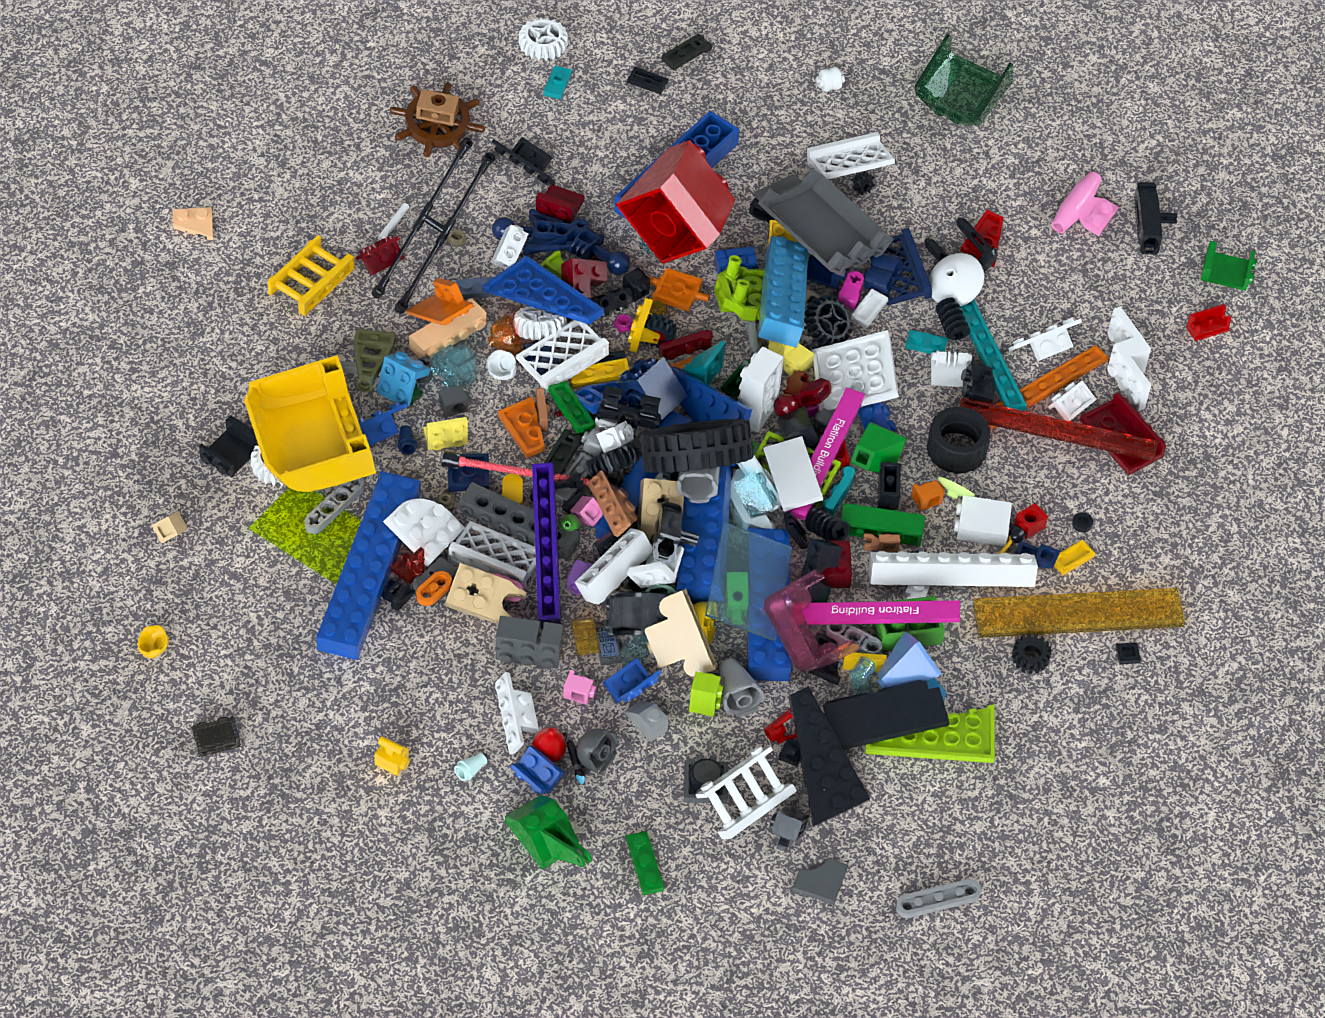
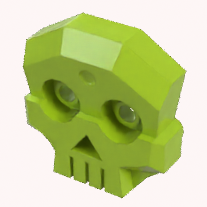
[714,255,764,322]

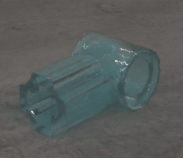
[849,657,876,694]

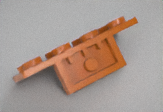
[406,278,474,326]

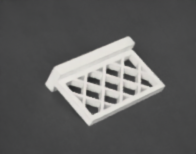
[807,132,895,179]
[516,320,609,393]
[448,521,536,587]

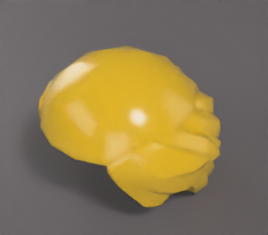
[137,625,169,659]

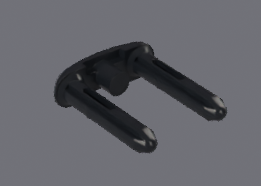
[925,217,998,276]

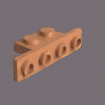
[588,470,638,537]

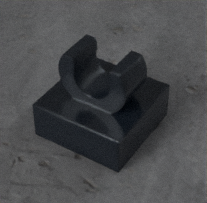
[778,739,800,768]

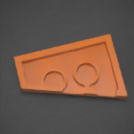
[498,396,545,458]

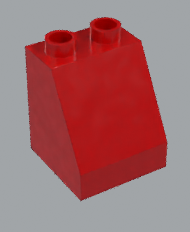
[615,140,736,264]

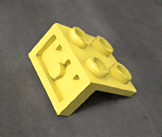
[423,417,468,450]

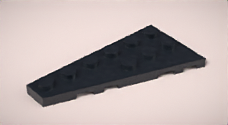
[788,686,870,827]

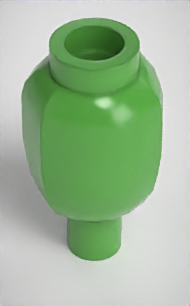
[560,513,581,531]

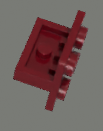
[355,235,405,276]

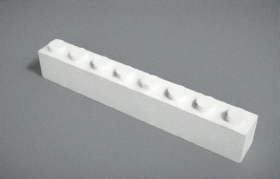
[868,551,1038,587]

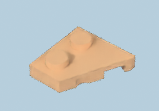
[172,207,213,240]

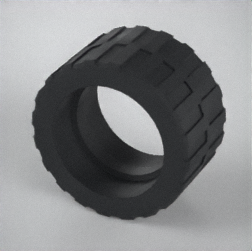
[927,406,991,474]

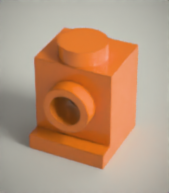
[911,480,945,511]

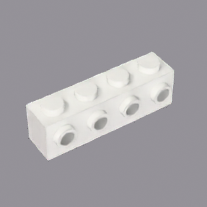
[575,528,653,605]

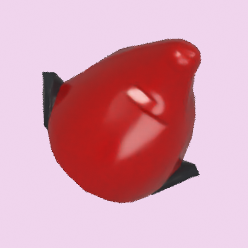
[532,726,568,762]

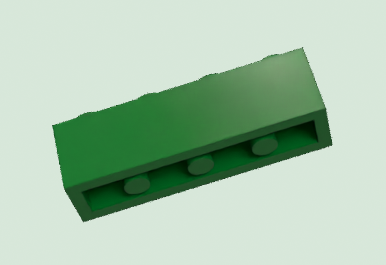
[841,503,925,546]

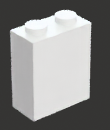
[954,495,1012,547]

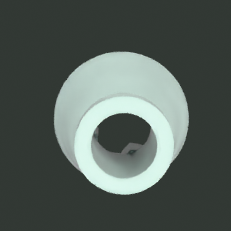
[454,753,487,781]

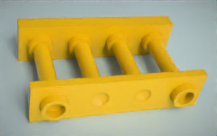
[267,235,355,316]

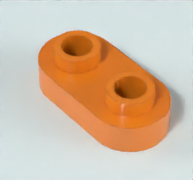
[416,571,452,606]

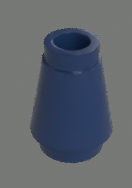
[398,425,418,455]

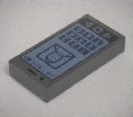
[593,625,622,665]

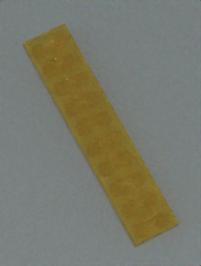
[972,588,1185,638]

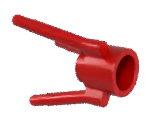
[764,708,796,744]

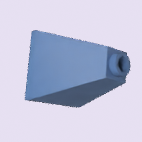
[876,632,942,689]

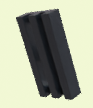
[627,67,669,95]
[783,511,809,549]

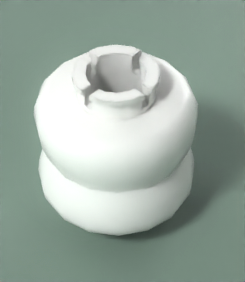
[816,67,845,92]

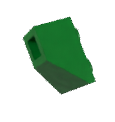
[850,422,907,473]

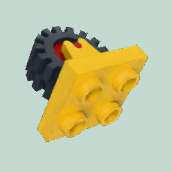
[627,298,677,352]

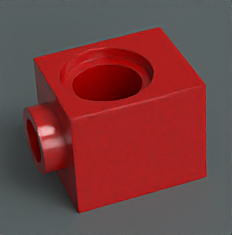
[1014,503,1048,539]

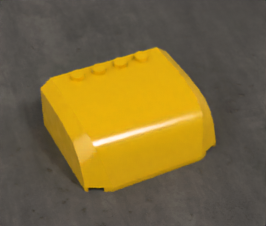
[244,355,376,492]

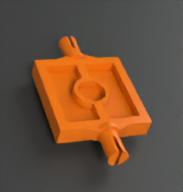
[647,268,710,312]

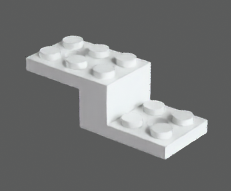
[1107,307,1151,411]

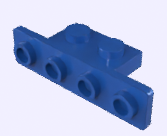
[858,401,903,455]
[358,402,408,446]

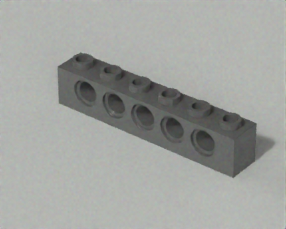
[460,482,580,561]

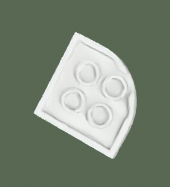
[383,499,465,566]

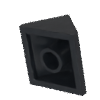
[777,406,820,449]

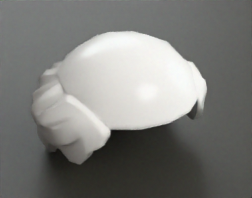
[486,350,517,380]

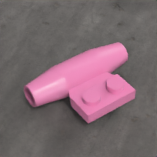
[1052,172,1119,236]

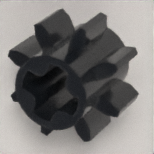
[851,171,875,195]

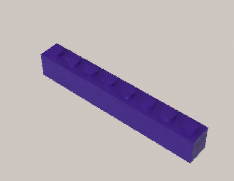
[532,463,562,629]

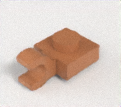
[863,533,900,553]

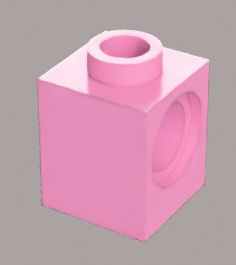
[570,496,603,526]

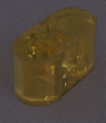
[571,617,599,656]

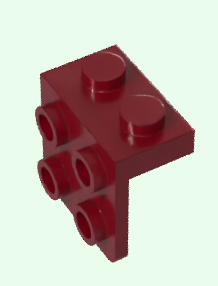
[536,185,585,224]

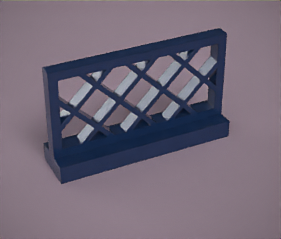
[869,228,932,305]

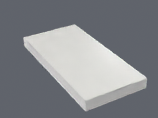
[763,436,823,512]

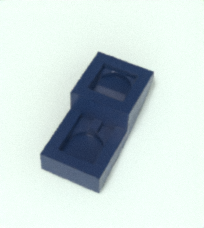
[1015,541,1060,568]

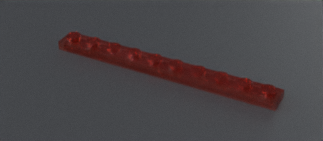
[959,397,1159,462]

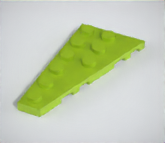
[865,704,995,763]

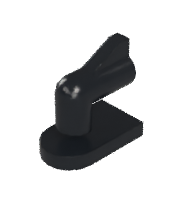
[382,579,415,610]

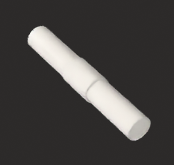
[378,203,410,240]

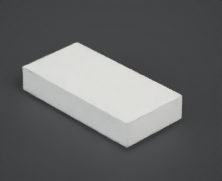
[850,289,888,328]

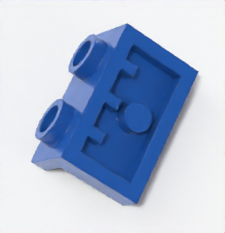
[510,746,564,794]

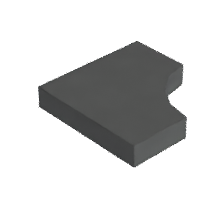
[792,858,848,905]

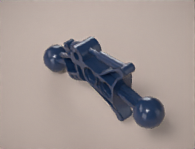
[492,209,631,276]

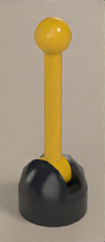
[998,526,1026,554]

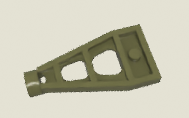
[353,329,396,393]

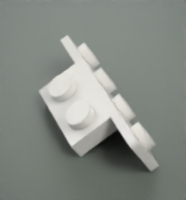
[1008,318,1082,361]
[495,672,539,754]

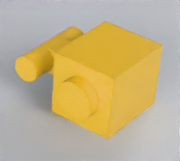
[375,736,410,776]

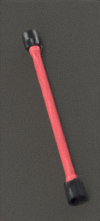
[442,450,618,487]

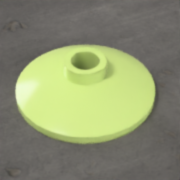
[938,476,975,500]

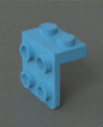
[377,351,430,406]

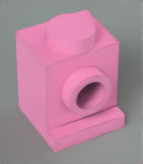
[563,670,597,705]

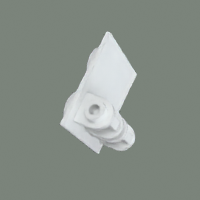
[931,350,972,387]

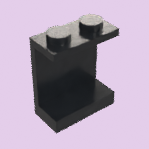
[199,415,259,478]

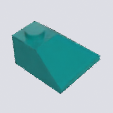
[683,340,726,385]

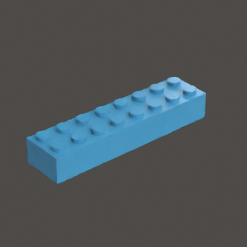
[758,236,809,348]

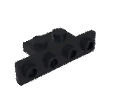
[491,137,555,185]

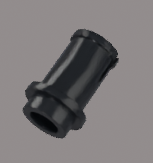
[561,490,586,514]

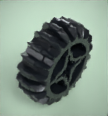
[804,296,854,347]
[585,442,640,479]

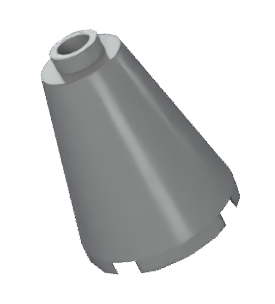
[719,659,764,717]

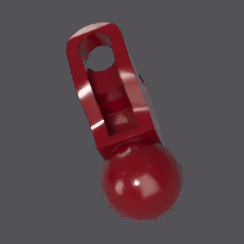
[773,370,831,417]

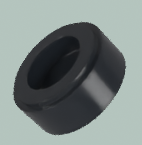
[1072,512,1093,533]

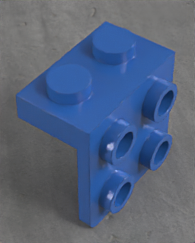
[602,658,662,703]

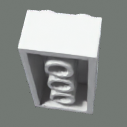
[738,347,784,432]

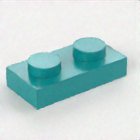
[905,329,948,354]

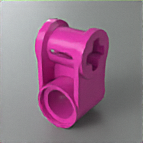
[838,271,864,310]

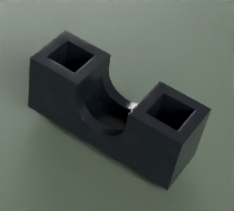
[795,539,843,603]

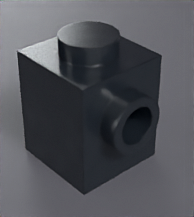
[622,267,650,302]

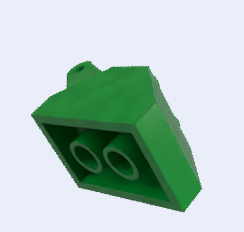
[505,795,592,870]

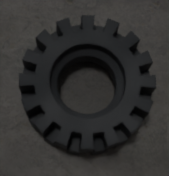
[1012,633,1051,674]

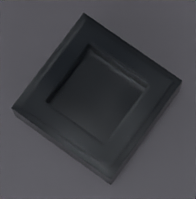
[1115,642,1141,665]

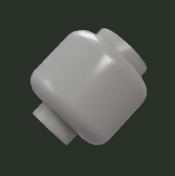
[581,428,604,457]

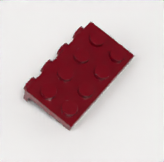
[1080,392,1166,476]

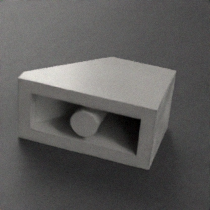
[624,700,669,742]

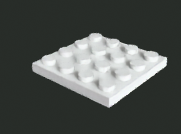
[812,330,899,412]

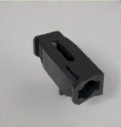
[1134,182,1177,255]
[652,501,699,564]

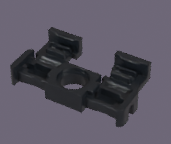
[597,386,661,429]

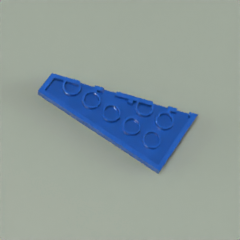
[482,256,604,325]
[670,366,752,466]

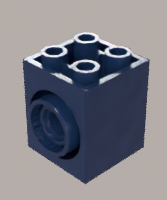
[615,356,688,420]

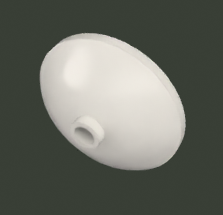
[929,253,984,306]

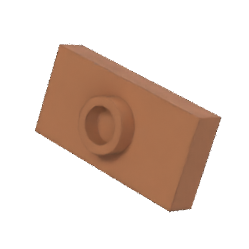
[535,388,550,432]

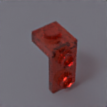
[391,547,425,584]

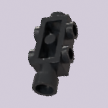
[590,286,633,317]

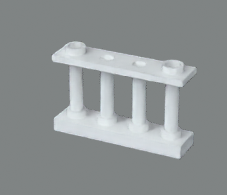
[695,746,797,839]

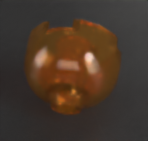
[488,315,523,355]

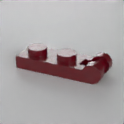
[658,330,713,360]

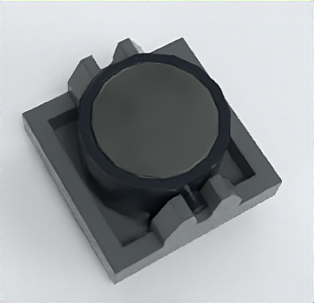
[684,755,728,804]

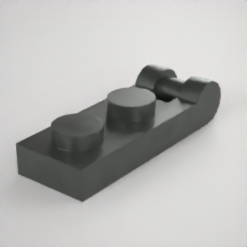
[662,34,713,71]
[544,428,583,475]

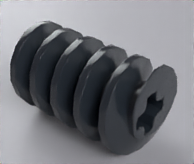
[935,297,970,340]
[805,507,850,541]

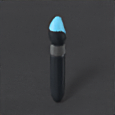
[567,740,585,784]

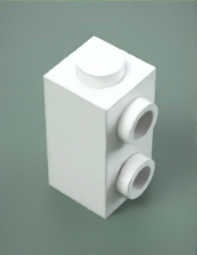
[491,225,528,270]
[596,421,634,453]

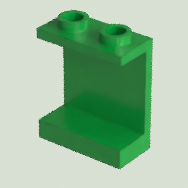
[1201,241,1257,291]

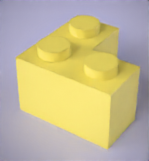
[768,340,814,375]

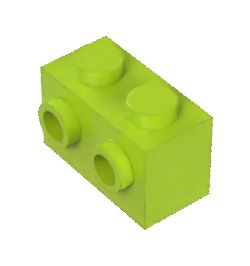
[689,671,724,717]

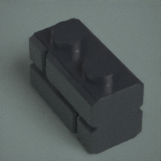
[877,462,901,510]

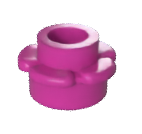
[614,314,633,333]

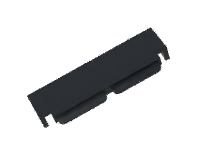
[823,680,949,750]

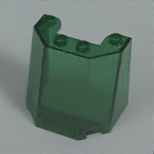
[915,33,1013,126]

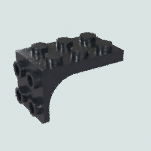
[606,591,670,637]

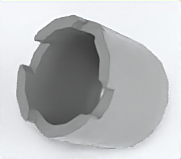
[677,467,720,503]

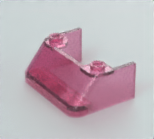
[764,570,862,672]

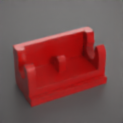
[1186,304,1231,341]

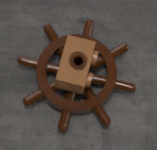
[390,82,485,157]

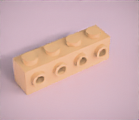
[409,298,487,359]

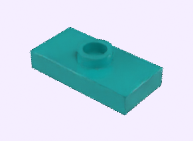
[543,65,572,100]

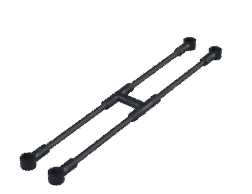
[371,137,495,314]

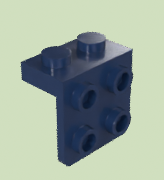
[807,255,851,290]

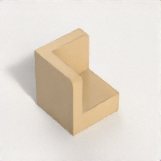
[152,511,188,543]

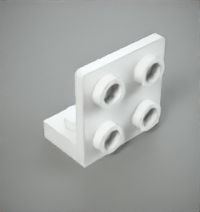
[627,546,684,588]

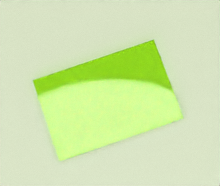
[249,488,361,585]

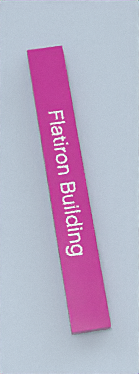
[786,387,865,520]
[791,600,960,625]

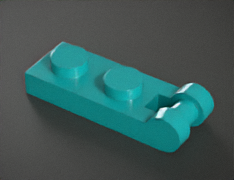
[822,466,855,515]

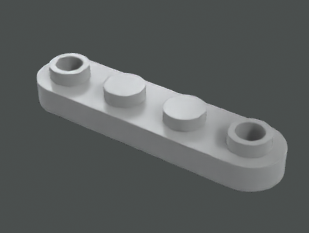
[896,879,981,918]

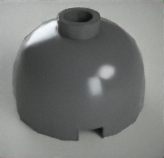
[577,728,618,773]

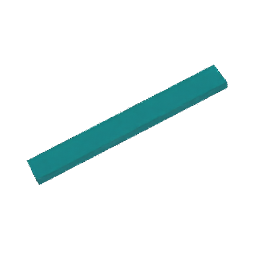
[960,299,1027,414]

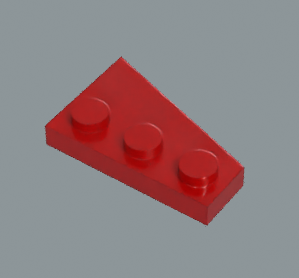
[960,210,1004,267]

